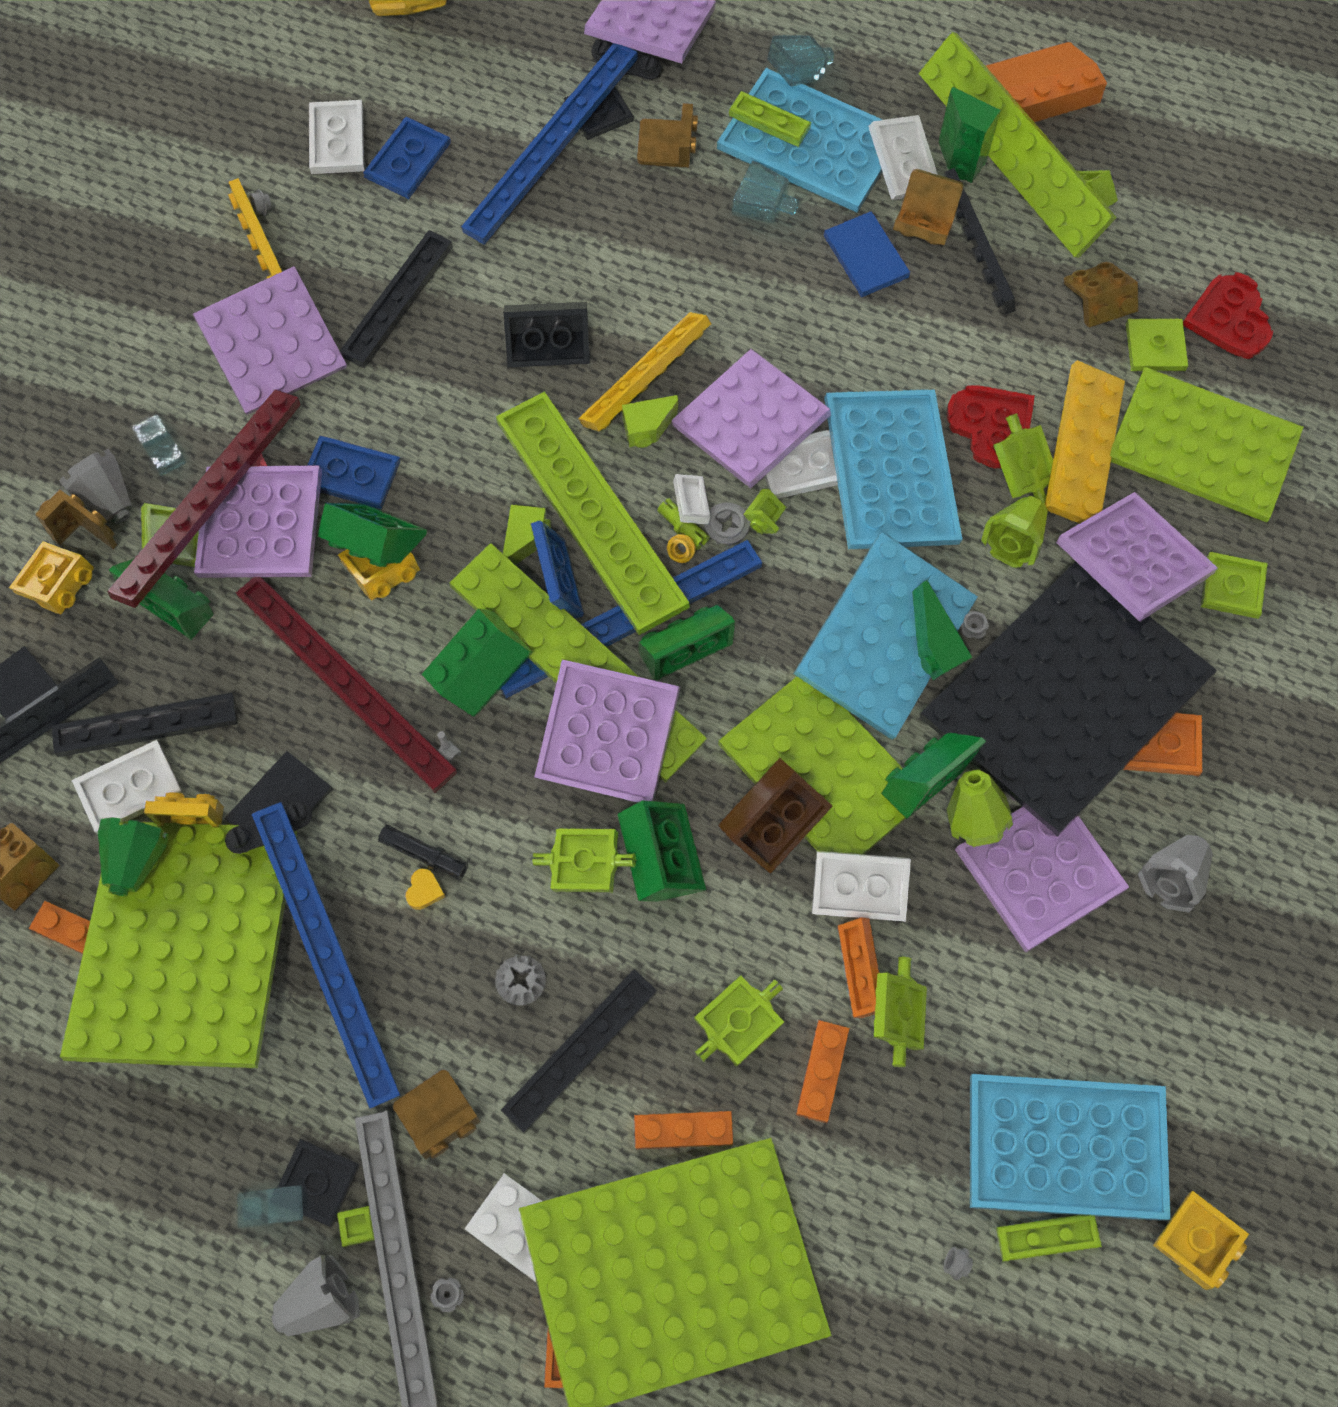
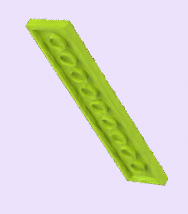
[918,32,1117,258]
[496,392,690,635]
[449,543,707,783]

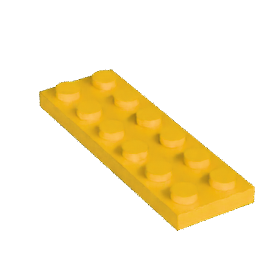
[1045,360,1125,524]

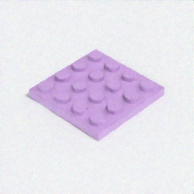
[584,0,716,64]
[193,266,347,415]
[672,349,831,489]
[194,466,322,578]
[1056,492,1218,621]
[534,659,680,802]
[955,807,1129,953]

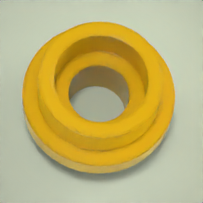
[667,534,696,563]

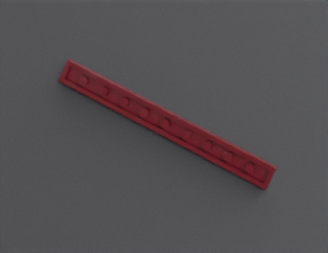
[107,390,301,608]
[235,577,457,793]

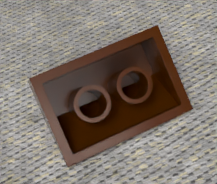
[718,758,833,874]

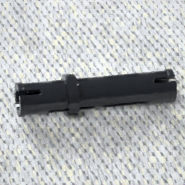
[378,824,468,881]

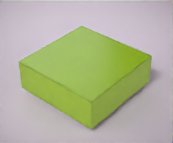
[337,1206,375,1247]

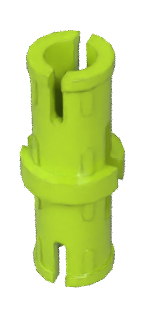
[657,498,710,550]

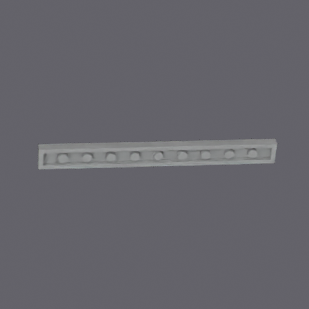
[355,1111,439,1407]

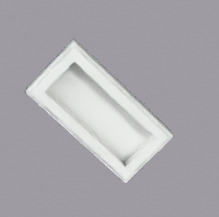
[673,474,711,524]

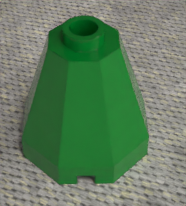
[98,817,169,897]

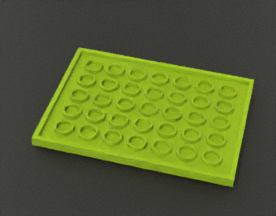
[60,821,297,1068]
[518,1138,831,1407]

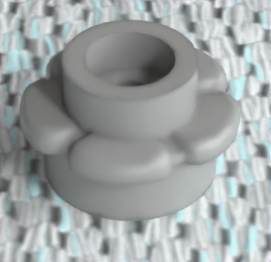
[249,189,271,217]
[960,611,989,639]
[944,1247,973,1280]
[430,1278,464,1312]

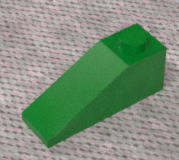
[912,580,972,680]

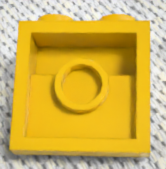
[9,541,94,615]
[338,549,420,601]
[144,792,224,827]
[1153,1191,1249,1290]

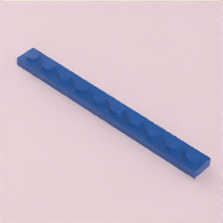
[461,43,638,245]
[500,540,762,698]
[252,802,401,1109]

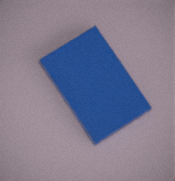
[363,117,451,199]
[824,211,910,298]
[307,436,401,509]
[531,520,584,619]

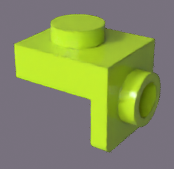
[743,489,786,534]

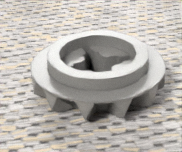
[704,502,750,547]
[495,954,546,1005]

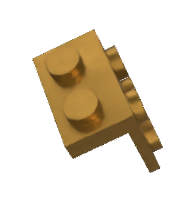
[637,103,698,168]
[893,169,964,245]
[1064,262,1138,328]
[35,490,117,549]
[0,823,60,911]
[393,1070,480,1160]

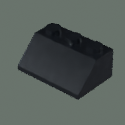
[503,302,590,368]

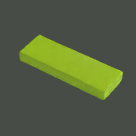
[729,91,811,147]
[996,1215,1102,1262]

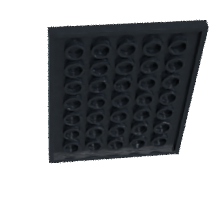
[920,561,1217,836]

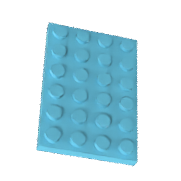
[717,68,882,213]
[824,390,963,550]
[793,532,978,739]
[970,1074,1171,1221]

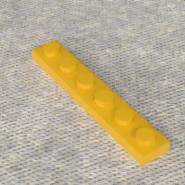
[228,178,282,279]
[578,312,711,431]

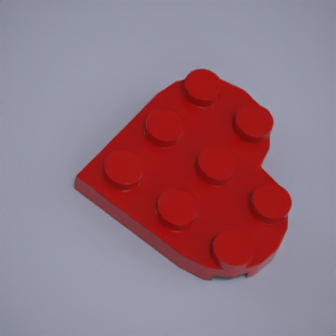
[1183,272,1273,359]
[946,385,1035,469]

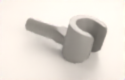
[437,731,462,764]

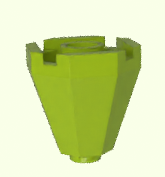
[981,496,1048,568]
[946,770,1013,847]

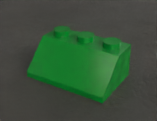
[939,87,1001,183]
[318,503,427,567]
[109,558,214,640]
[638,605,735,681]
[421,609,533,717]
[881,733,986,819]
[618,800,706,902]

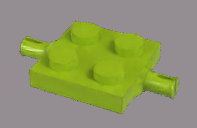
[993,413,1053,504]
[532,829,636,893]
[874,957,927,1067]
[694,975,784,1067]

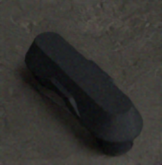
[591,38,661,80]
[225,801,312,854]

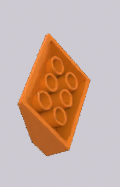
[986,42,1107,122]

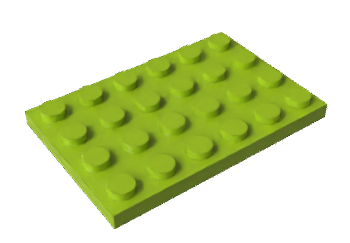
[1110,367,1304,522]
[718,677,906,855]

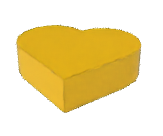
[405,868,445,910]

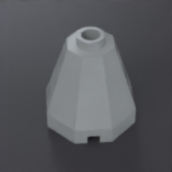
[59,449,133,524]
[1138,835,1213,912]
[271,1255,360,1337]

